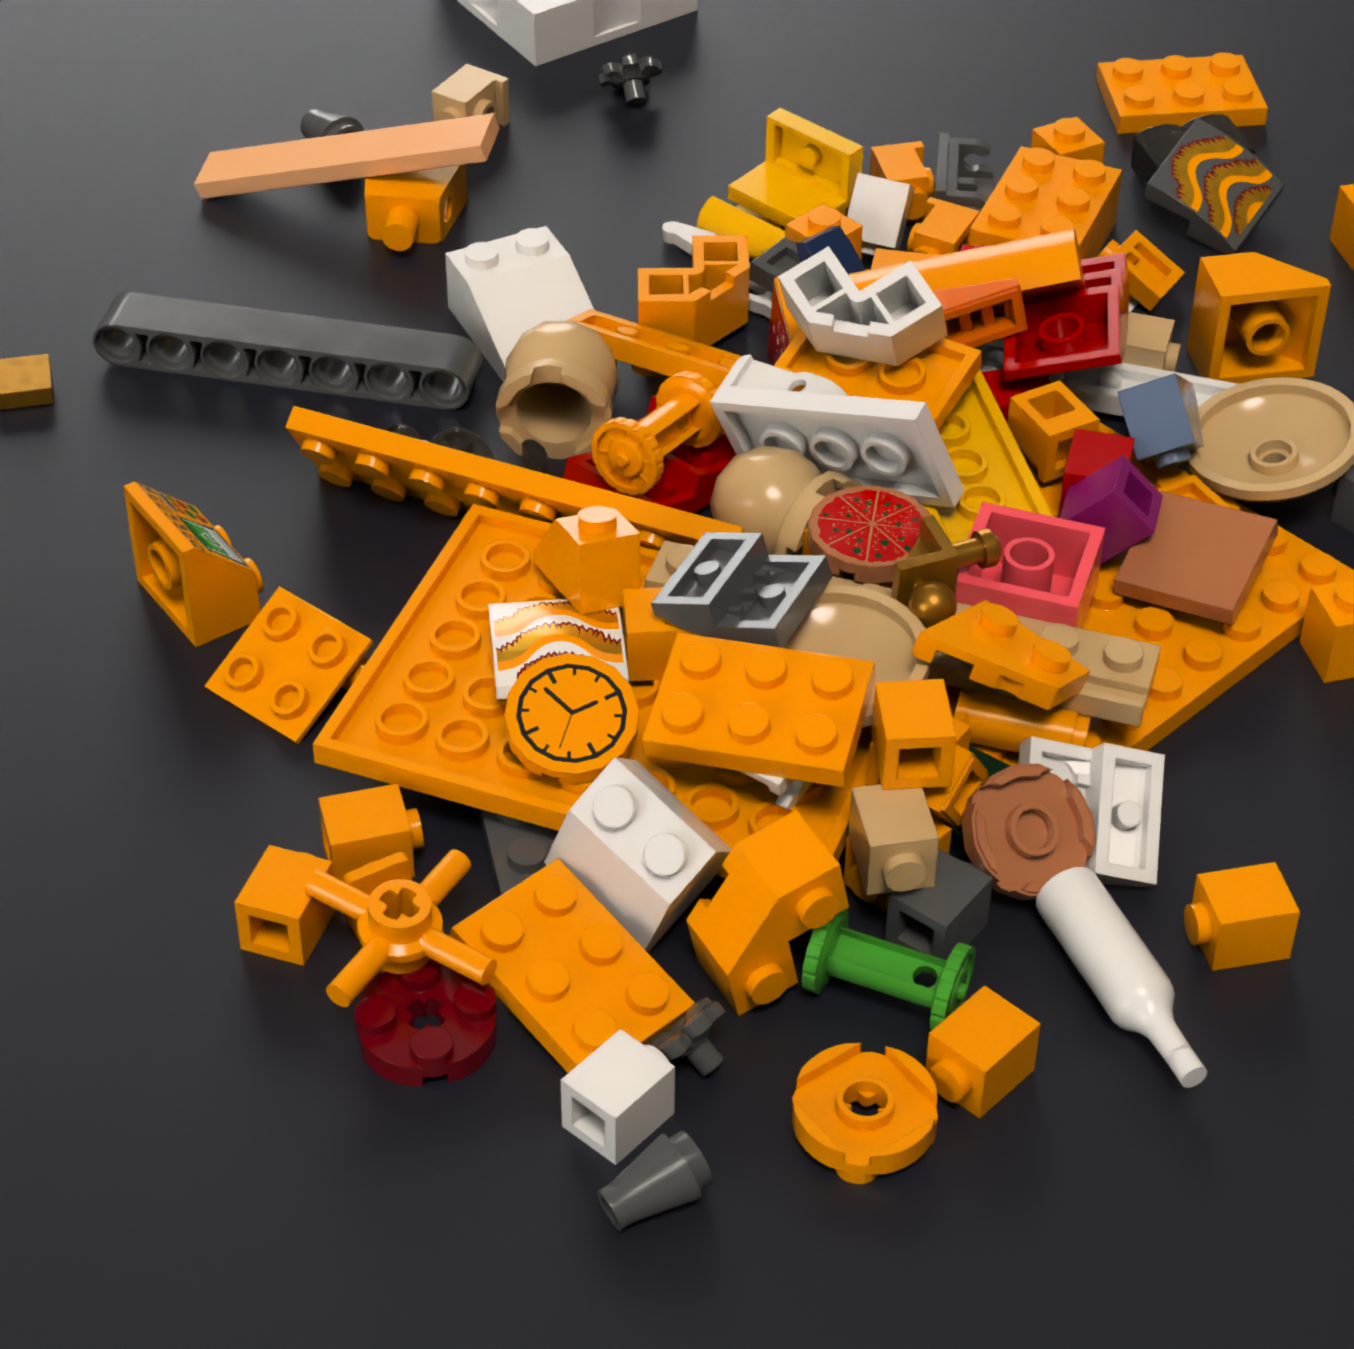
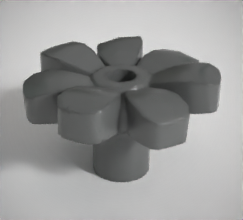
[599,54,662,106]
[648,997,725,1076]

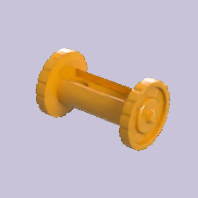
[591,371,724,495]

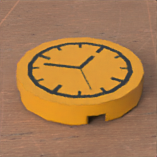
[504,653,639,784]

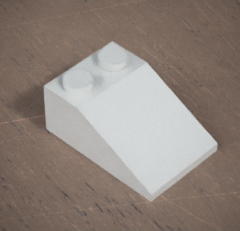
[445,226,617,382]

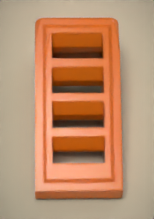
[933,278,1028,348]

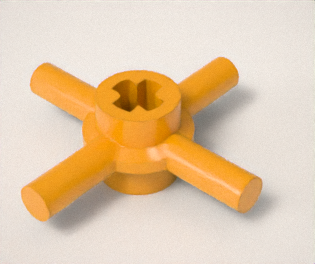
[305,849,497,1007]

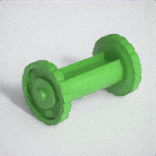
[801,908,976,1031]

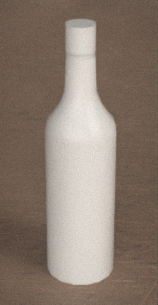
[1035,867,1207,1088]

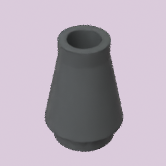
[596,1131,713,1231]

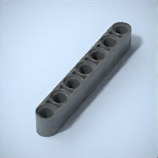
[92,292,483,410]

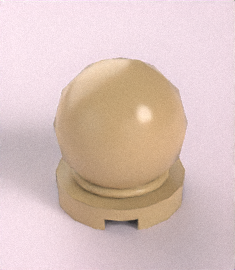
[495,321,619,465]
[709,446,862,555]

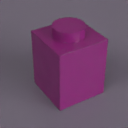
[1060,455,1163,564]

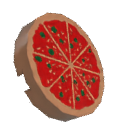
[807,485,930,584]

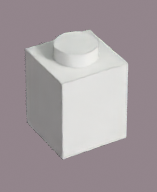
[847,173,915,256]
[561,1029,675,1165]

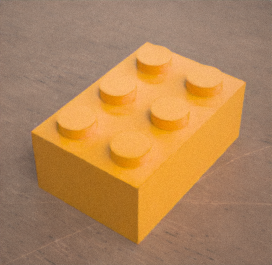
[968,146,1122,260]

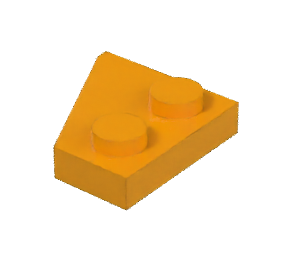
[911,600,1090,710]

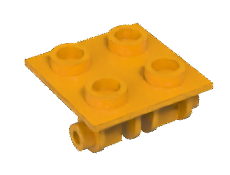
[204,586,374,744]

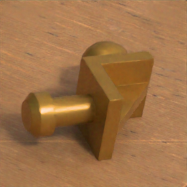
[891,515,1002,629]

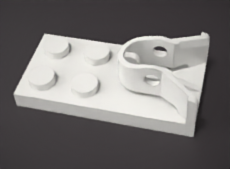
[710,354,965,508]

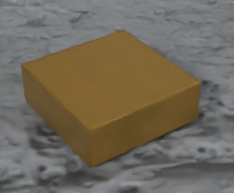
[0,354,54,410]

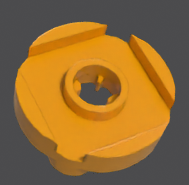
[791,1043,938,1184]

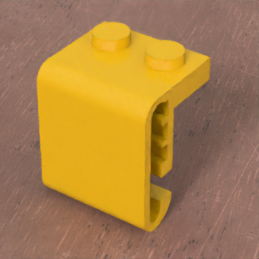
[697,108,863,260]

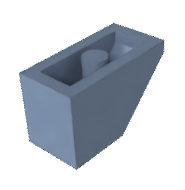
[1117,373,1204,470]

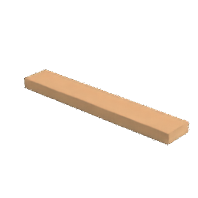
[194,113,500,199]

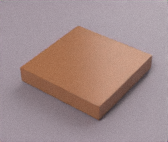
[1114,491,1278,625]

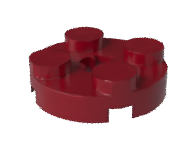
[354,958,497,1087]

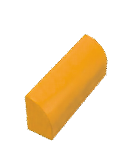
[849,228,1086,307]

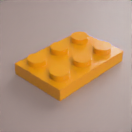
[1095,52,1268,134]
[774,329,982,431]
[642,633,876,788]
[450,858,695,1073]

